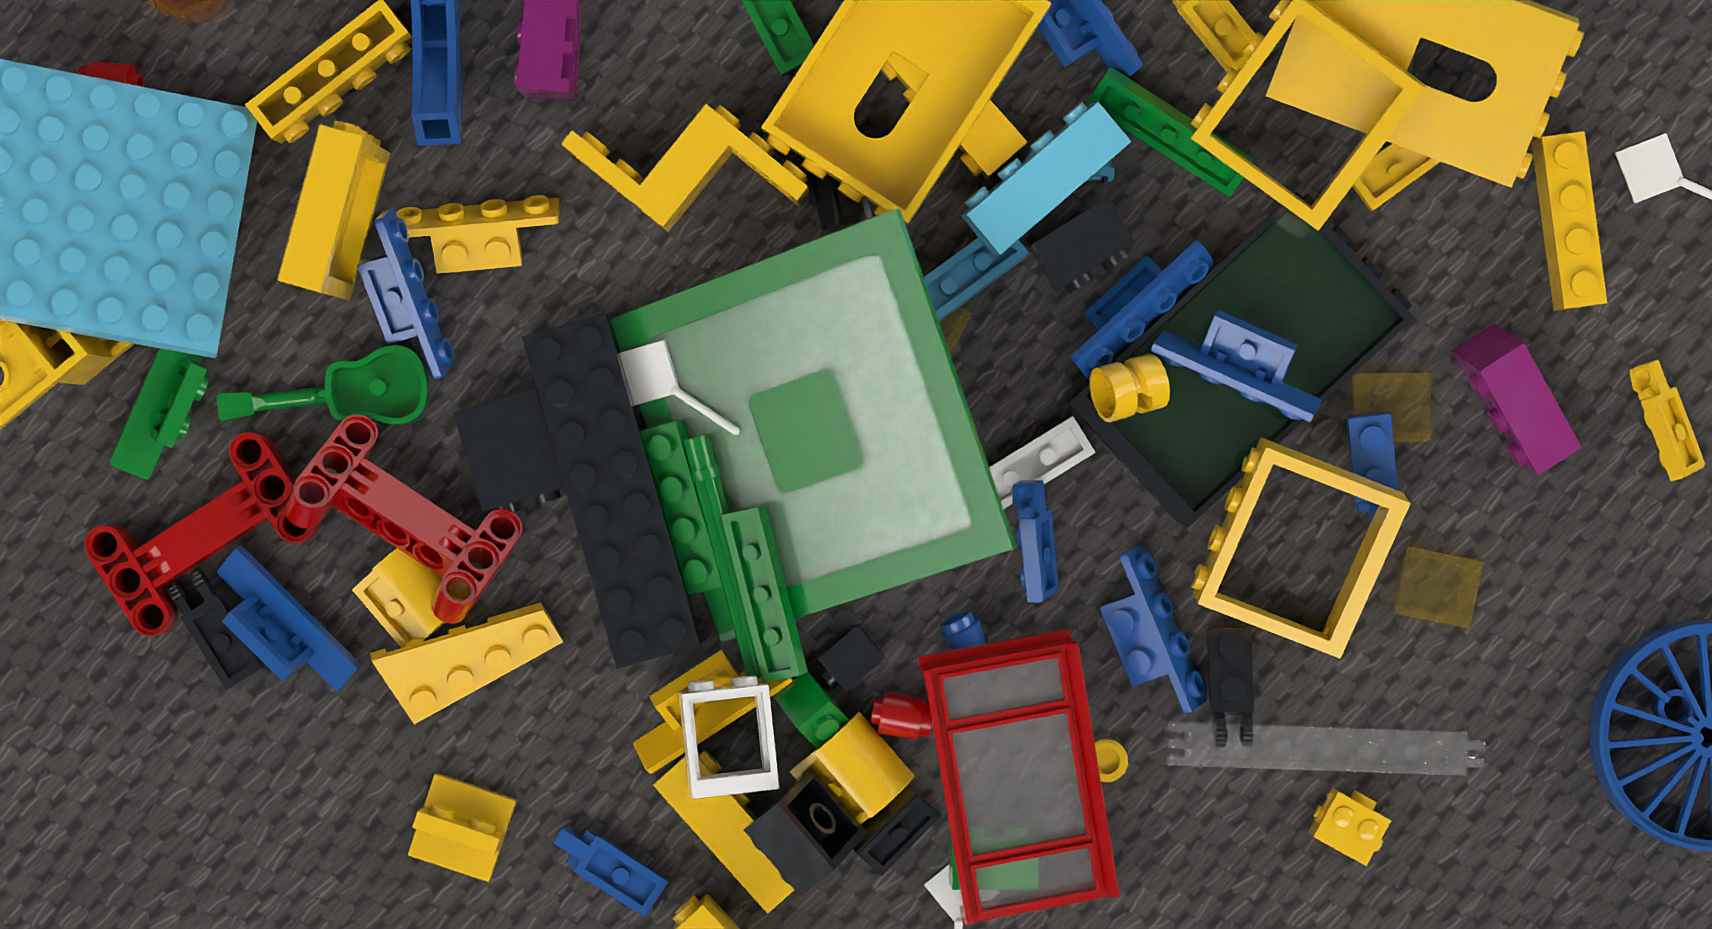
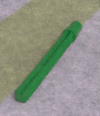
[683,433,762,678]

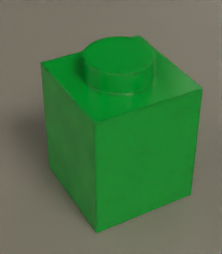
[774,672,850,748]

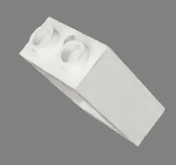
[679,675,779,799]

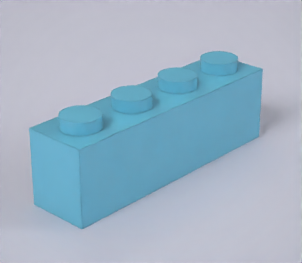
[961,102,1131,255]

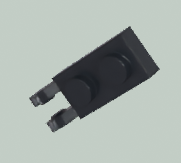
[167,567,265,690]
[1206,627,1255,747]

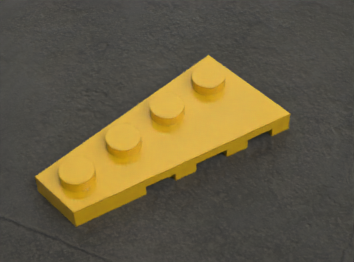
[370,602,563,724]

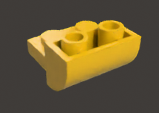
[352,548,462,648]
[790,712,915,824]

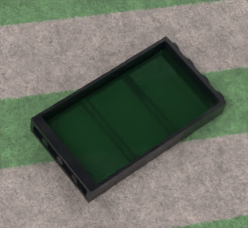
[1067,191,1414,529]

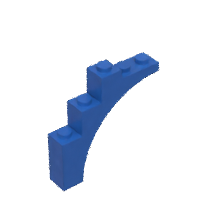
[411,0,465,146]

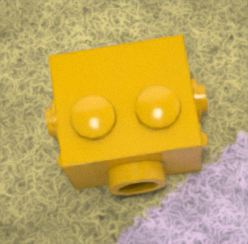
[1308,787,1391,866]

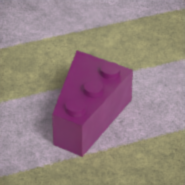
[514,0,582,101]
[1451,324,1582,476]

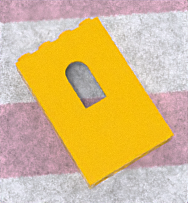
[761,0,1051,226]
[1266,0,1584,188]

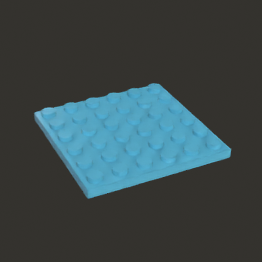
[0,59,257,358]

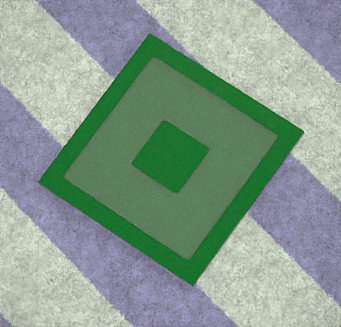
[610,208,1017,642]

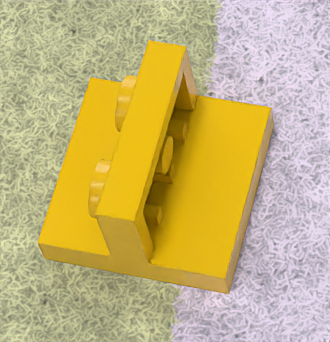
[408,773,517,882]

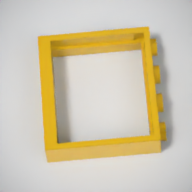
[1190,0,1426,231]
[278,121,390,301]
[1191,437,1411,658]

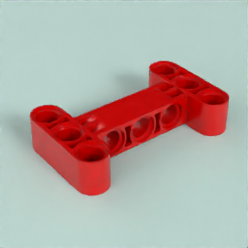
[285,414,522,624]
[84,432,321,636]

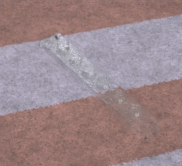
[1167,721,1485,776]

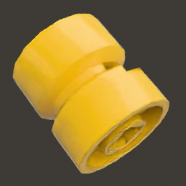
[1089,353,1170,423]

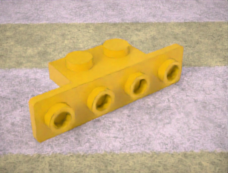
[396,195,560,274]
[633,650,793,774]

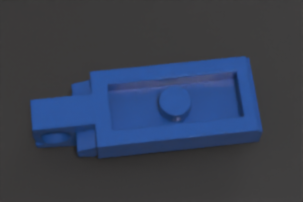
[1346,411,1398,526]
[1012,480,1059,603]
[553,825,669,917]

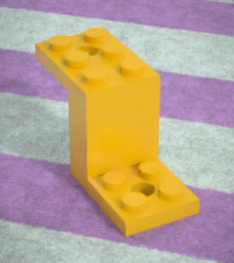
[561,104,810,232]
[0,320,134,430]

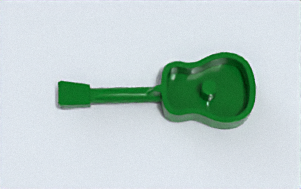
[216,345,430,425]

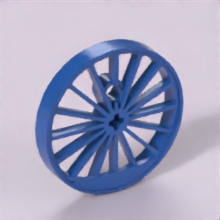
[1590,619,1712,851]

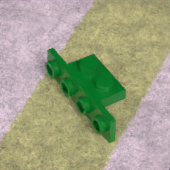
[109,348,209,480]

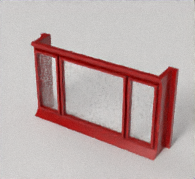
[917,628,1120,925]

